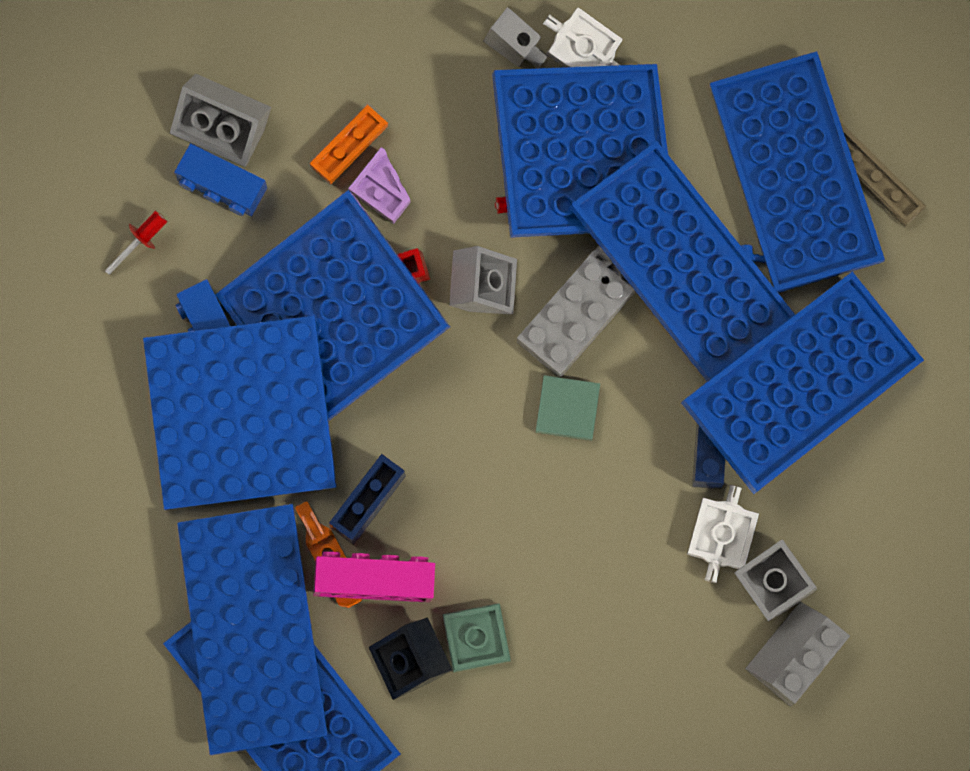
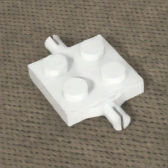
[543,8,623,67]
[687,485,759,583]

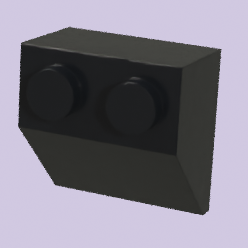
[368,617,452,700]

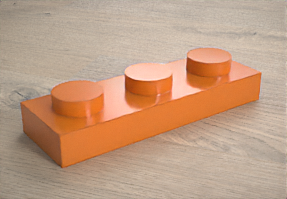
[310,104,388,185]

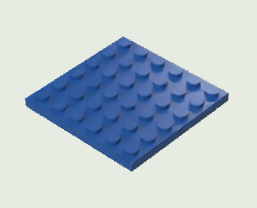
[492,64,668,238]
[215,190,451,421]
[143,316,337,510]

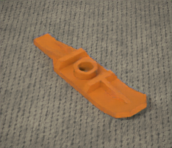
[295,501,362,608]

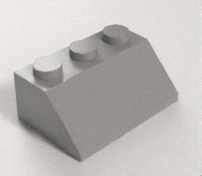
[170,74,271,167]
[745,602,850,707]

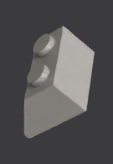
[449,246,517,314]
[734,539,817,621]

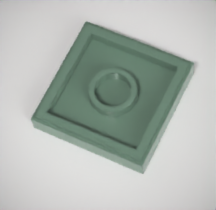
[535,375,600,441]
[442,603,511,673]

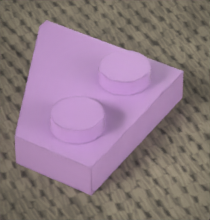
[348,147,411,224]

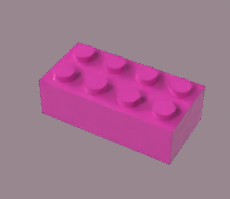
[313,552,435,603]

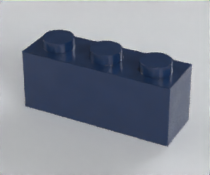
[692,422,726,489]
[329,454,406,545]

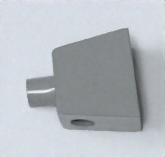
[483,7,548,69]

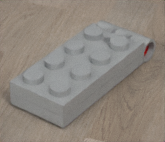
[517,246,636,378]

